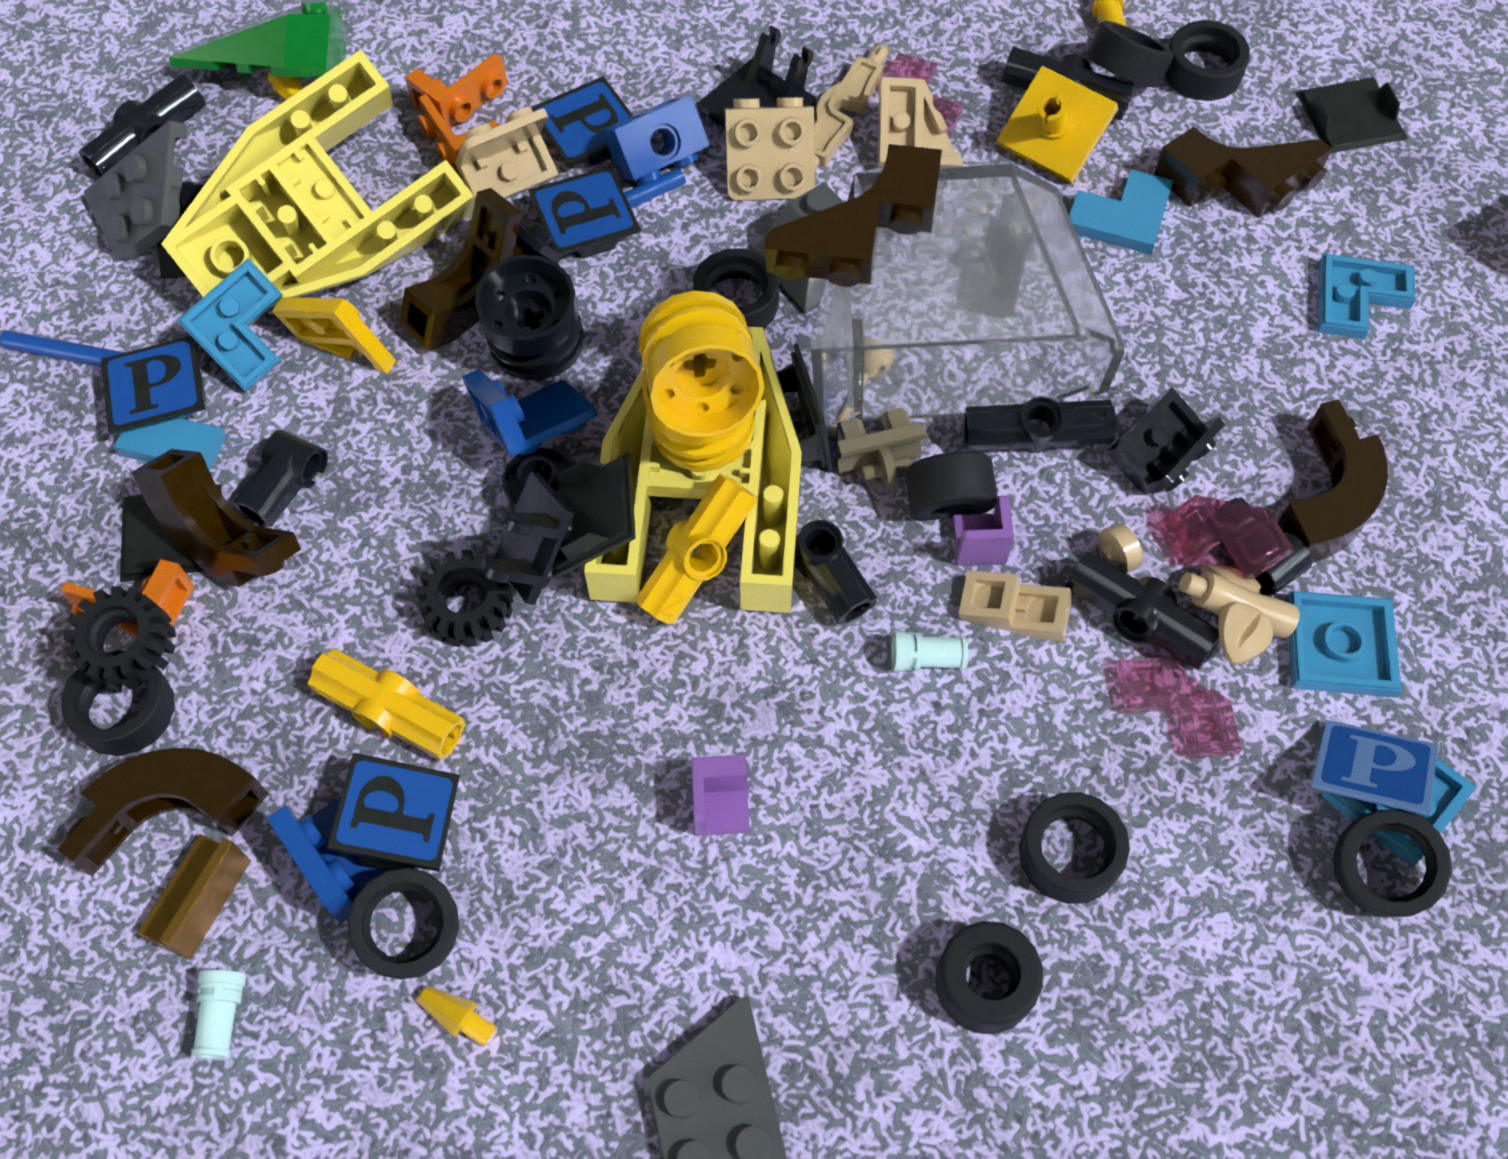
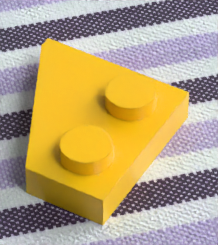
[272,297,396,374]

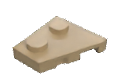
[877,77,963,170]

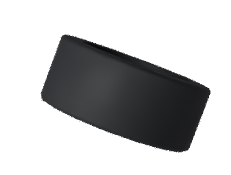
[1164,20,1250,101]
[1087,21,1174,88]
[693,248,779,330]
[61,650,175,756]
[1019,792,1130,904]
[1333,809,1452,917]
[347,868,460,980]

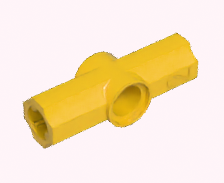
[635,473,758,625]
[307,648,466,761]

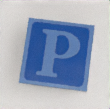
[1311,719,1439,815]

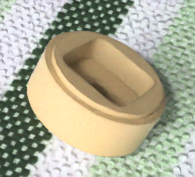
[1097,523,1143,573]

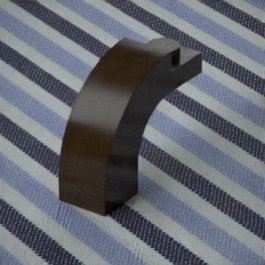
[398,188,527,351]
[1276,399,1388,563]
[131,449,301,587]
[57,748,269,877]

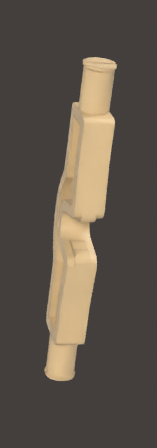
[814,42,890,170]

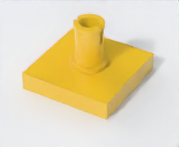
[996,66,1118,184]

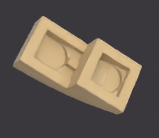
[958,570,1073,642]

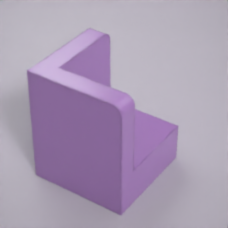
[952,496,1014,566]
[691,754,749,836]

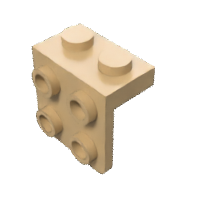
[724,97,815,200]
[455,106,559,201]

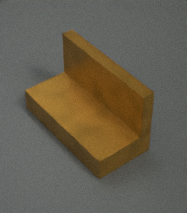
[137,834,251,960]

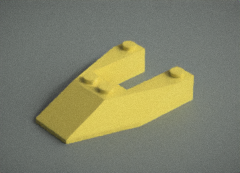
[161,49,475,305]
[584,326,802,613]

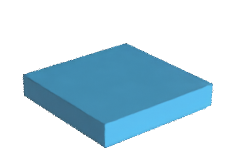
[1286,590,1402,698]

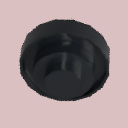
[502,448,571,510]

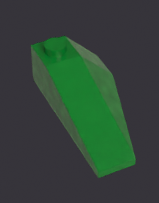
[169,0,347,77]

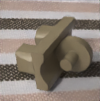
[835,407,926,490]

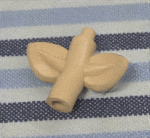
[1179,563,1300,665]

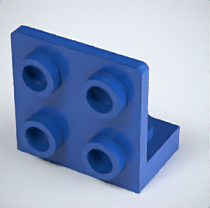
[462,369,597,457]
[266,796,419,924]

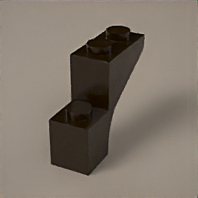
[1153,127,1332,218]
[764,144,942,287]

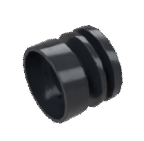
[475,255,584,381]

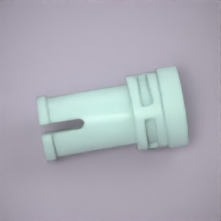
[891,631,968,672]
[191,970,246,1059]

